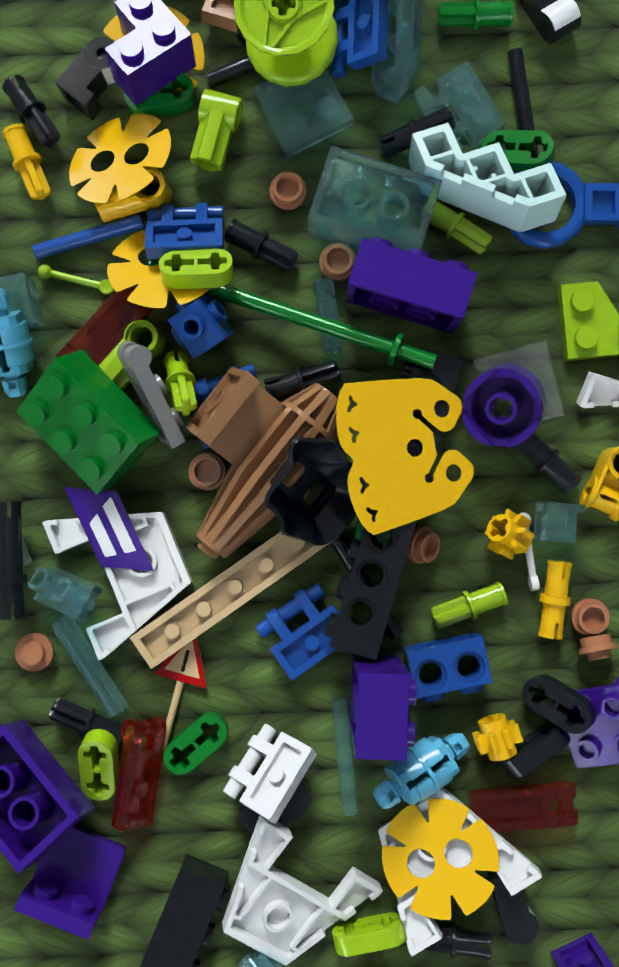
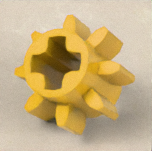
[484,509,535,560]
[472,713,524,761]

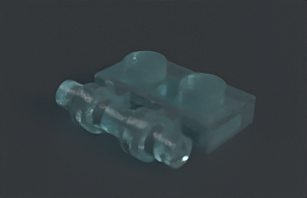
[413,61,506,152]

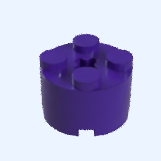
[462,363,547,447]

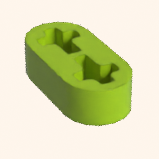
[158,248,234,289]
[78,729,120,801]
[332,912,407,957]

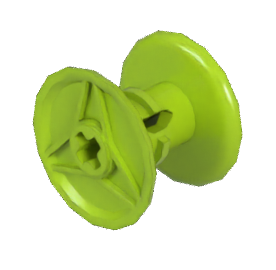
[234,0,338,87]

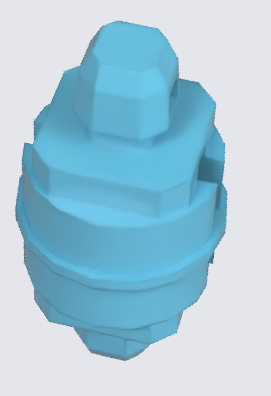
[0,288,35,398]
[373,733,470,809]

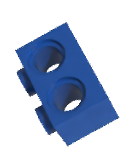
[403,631,493,702]

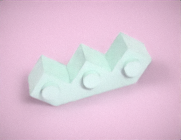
[408,123,566,232]

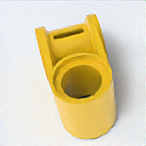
[579,446,619,521]

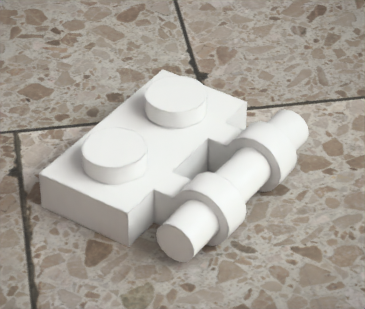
[223,724,317,824]

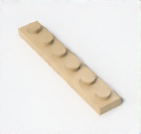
[130,532,340,669]

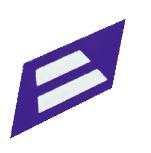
[64,487,154,571]

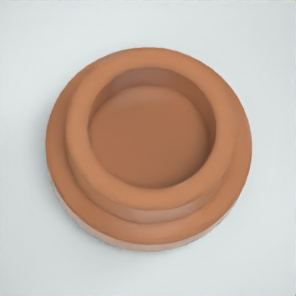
[269,172,307,210]
[319,243,356,281]
[188,453,226,491]
[407,526,440,564]
[570,598,610,637]
[15,633,54,672]
[578,634,618,662]

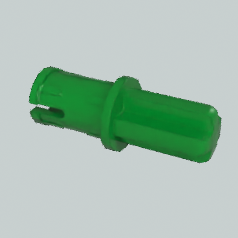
[437,0,514,31]

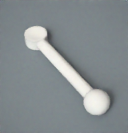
[518,512,540,591]

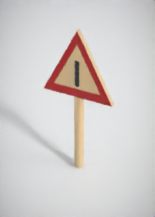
[154,637,207,752]

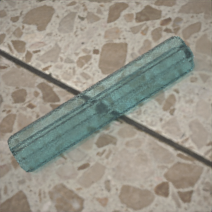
[52,615,128,718]

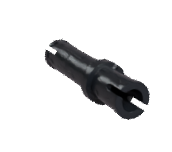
[0,501,27,620]

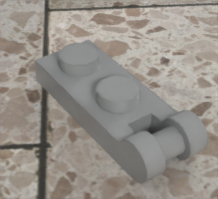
[117,341,185,449]

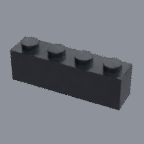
[140,853,231,967]

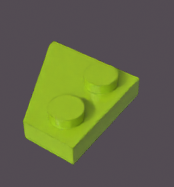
[557,281,619,361]

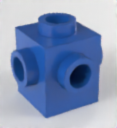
[168,295,234,359]

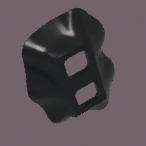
[264,437,366,546]

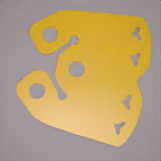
[336,378,474,535]

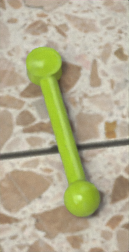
[38,265,115,296]

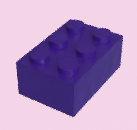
[345,237,477,334]
[350,653,417,761]
[0,720,95,874]

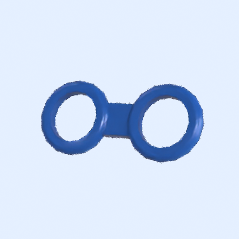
[508,162,619,249]

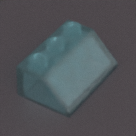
[308,146,443,251]

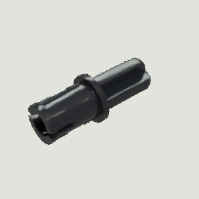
[2,75,60,148]
[379,107,455,159]
[224,219,298,272]
[264,361,341,400]
[515,433,582,494]
[49,698,127,745]
[424,924,492,960]

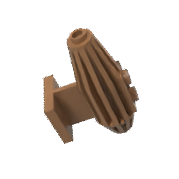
[184,367,338,560]

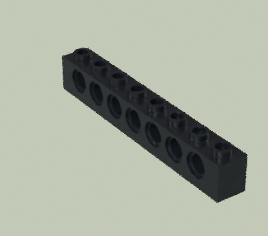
[324,347,463,660]

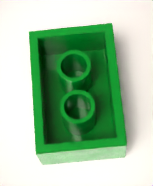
[16,350,162,495]

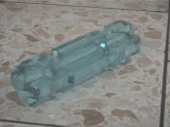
[313,278,343,353]

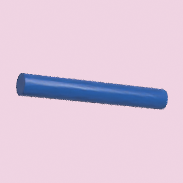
[32,213,144,260]

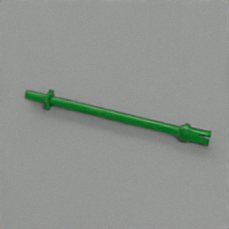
[148,259,438,370]

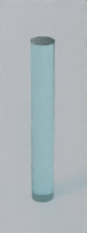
[331,697,358,816]

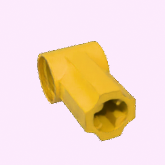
[95,167,173,223]

